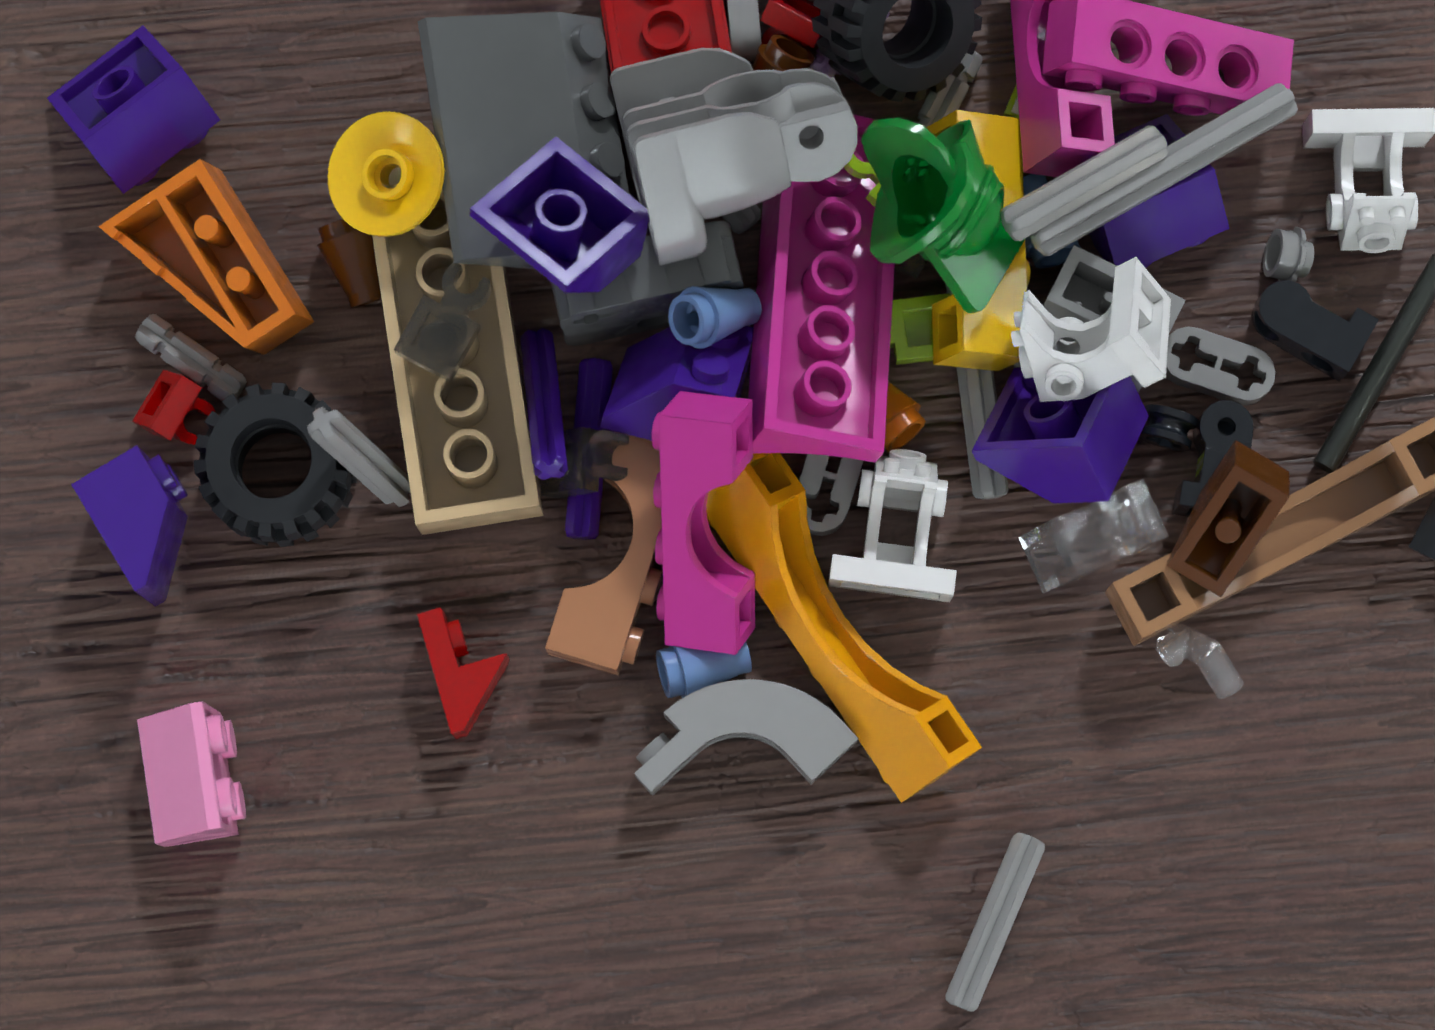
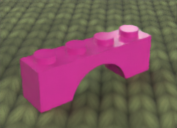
[1010,0,1115,177]
[652,391,756,655]

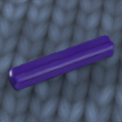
[520,328,568,480]
[565,358,613,540]

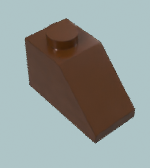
[1167,440,1290,597]

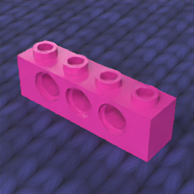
[1042,0,1294,116]

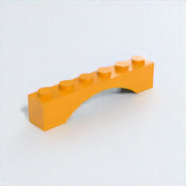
[706,453,982,803]

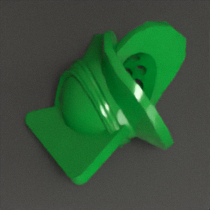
[861,118,1026,313]

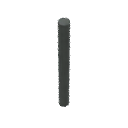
[1313,254,1435,473]

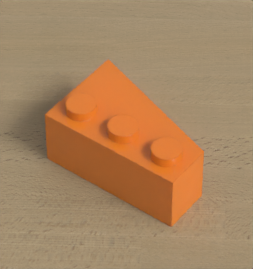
[98,159,315,355]

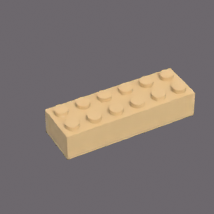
[372,167,544,535]

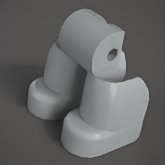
[610,48,858,266]

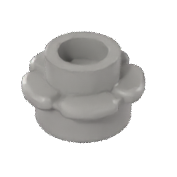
[1263,227,1314,282]

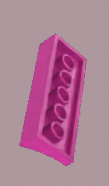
[748,115,895,463]

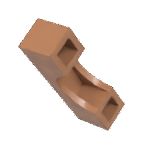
[545,431,663,676]

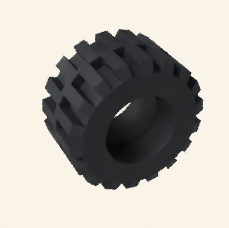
[812,0,982,102]
[194,382,357,547]

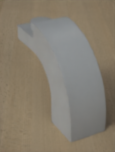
[634,679,859,796]

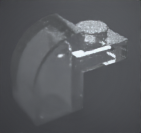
[1018,479,1169,594]

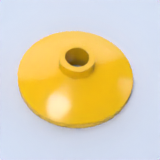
[327,111,445,237]

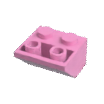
[137,701,246,847]

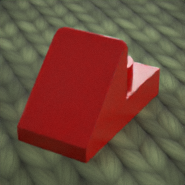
[417,607,510,739]

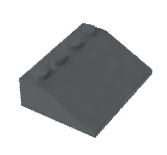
[418,12,629,269]

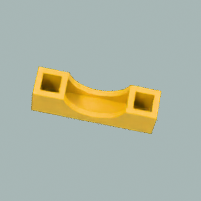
[927,110,1031,371]

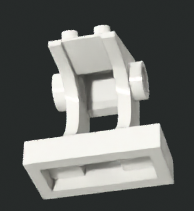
[1302,108,1435,253]
[1011,257,1171,402]
[828,449,957,602]

